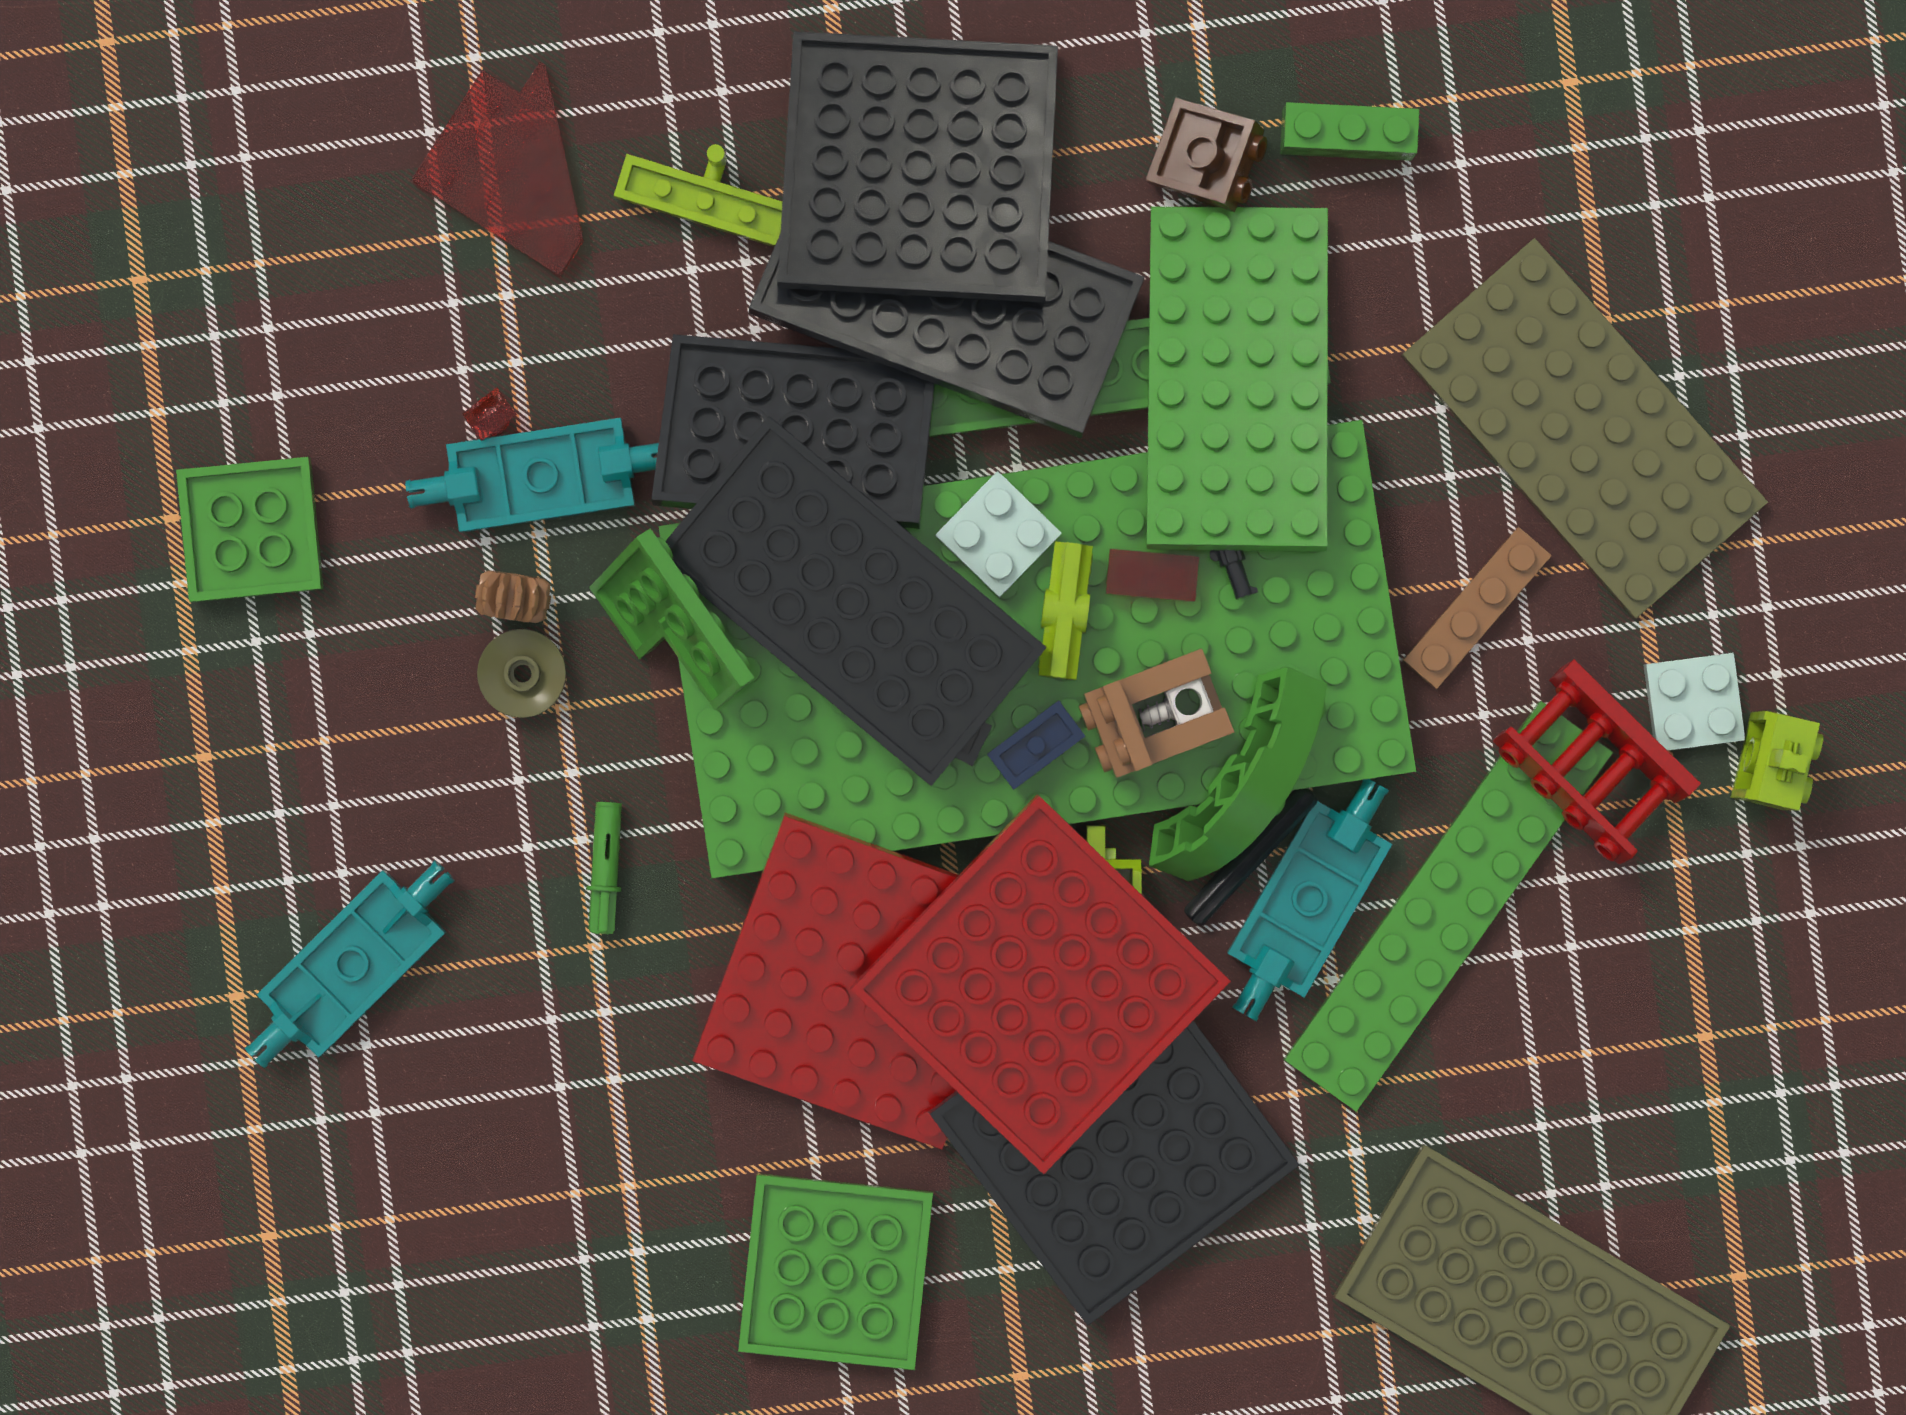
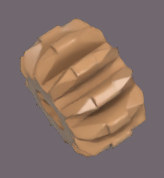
[475,570,551,623]

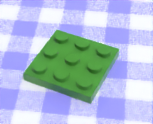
[176,457,324,603]

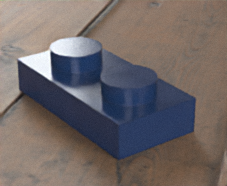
[987,700,1085,790]

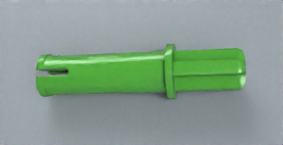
[586,802,622,934]

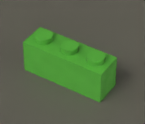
[1280,102,1419,161]

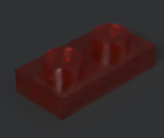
[1105,549,1199,602]

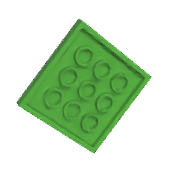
[738,1173,933,1370]

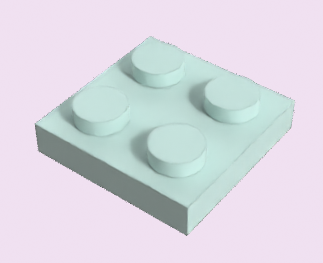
[935,471,1062,598]
[1643,653,1745,750]

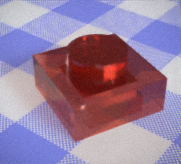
[462,387,517,441]

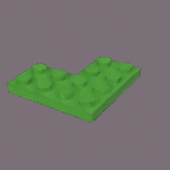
[589,528,755,710]

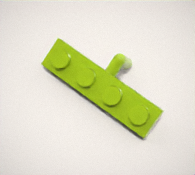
[614,144,783,247]

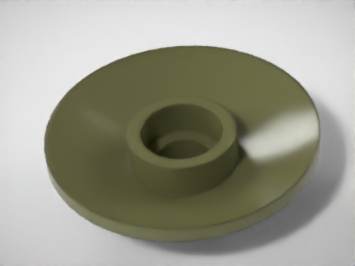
[477,629,566,718]

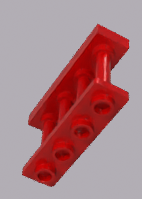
[1493,659,1701,864]

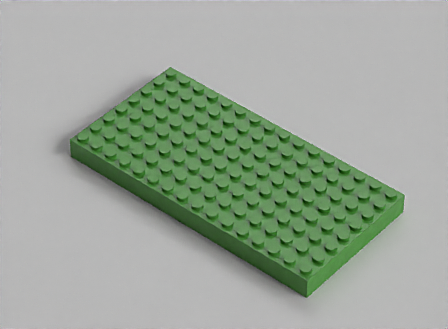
[658,420,1416,878]

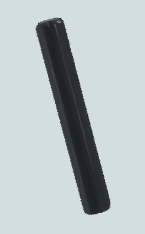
[1184,788,1318,926]

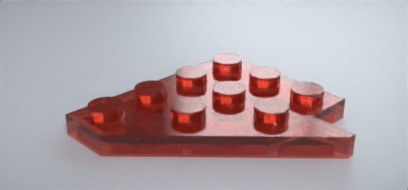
[411,62,584,277]

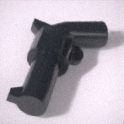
[1210,550,1258,600]

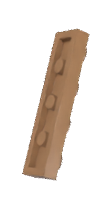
[1402,527,1552,689]

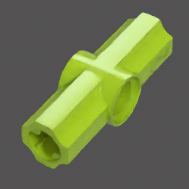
[1038,542,1093,680]

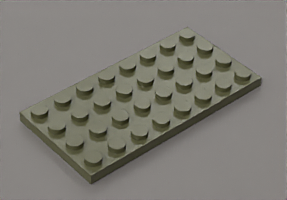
[1401,238,1768,619]
[1333,1144,1731,1415]

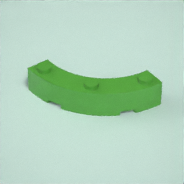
[1149,667,1327,881]

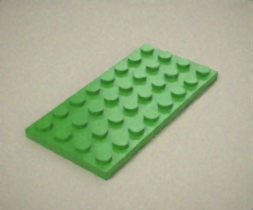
[1147,206,1328,551]

